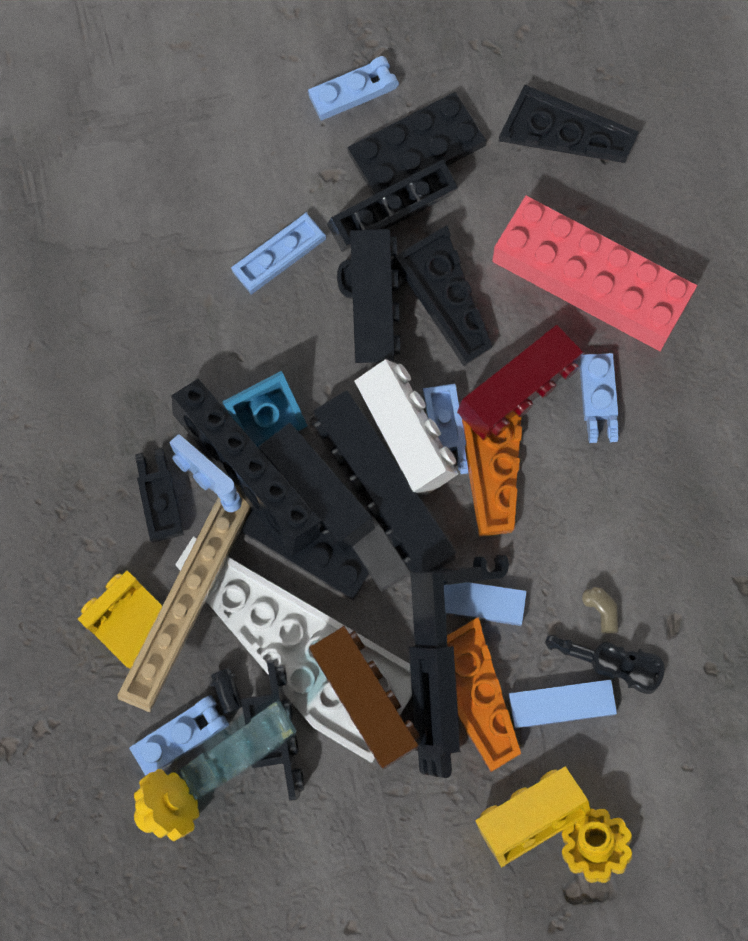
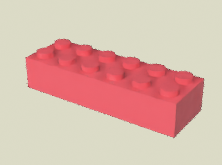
[492,195,698,352]

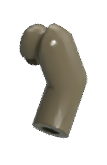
[582,587,618,634]

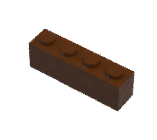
[309,626,420,771]

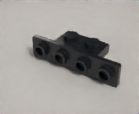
[241,658,304,801]

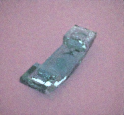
[179,701,297,800]

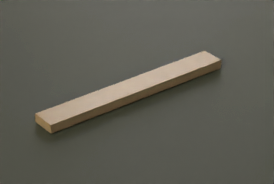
[117,491,251,712]

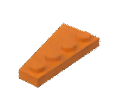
[462,414,522,537]
[447,617,521,772]

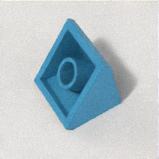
[222,371,308,449]

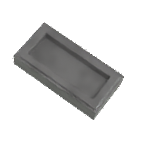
[353,518,410,592]

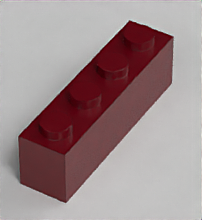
[457,325,584,441]

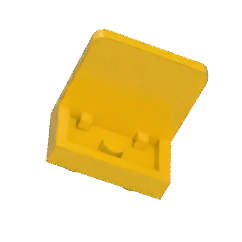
[78,571,162,669]

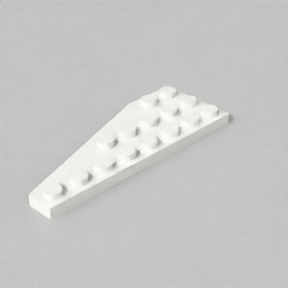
[175,536,412,763]

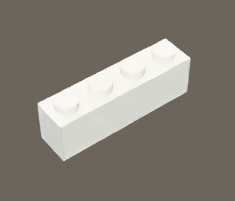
[355,359,458,495]

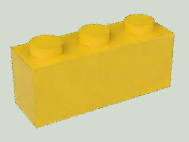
[475,766,591,868]

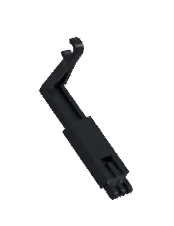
[409,555,509,778]

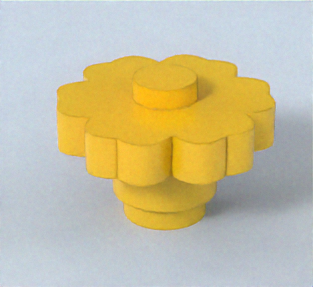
[134,769,199,841]
[562,809,632,883]

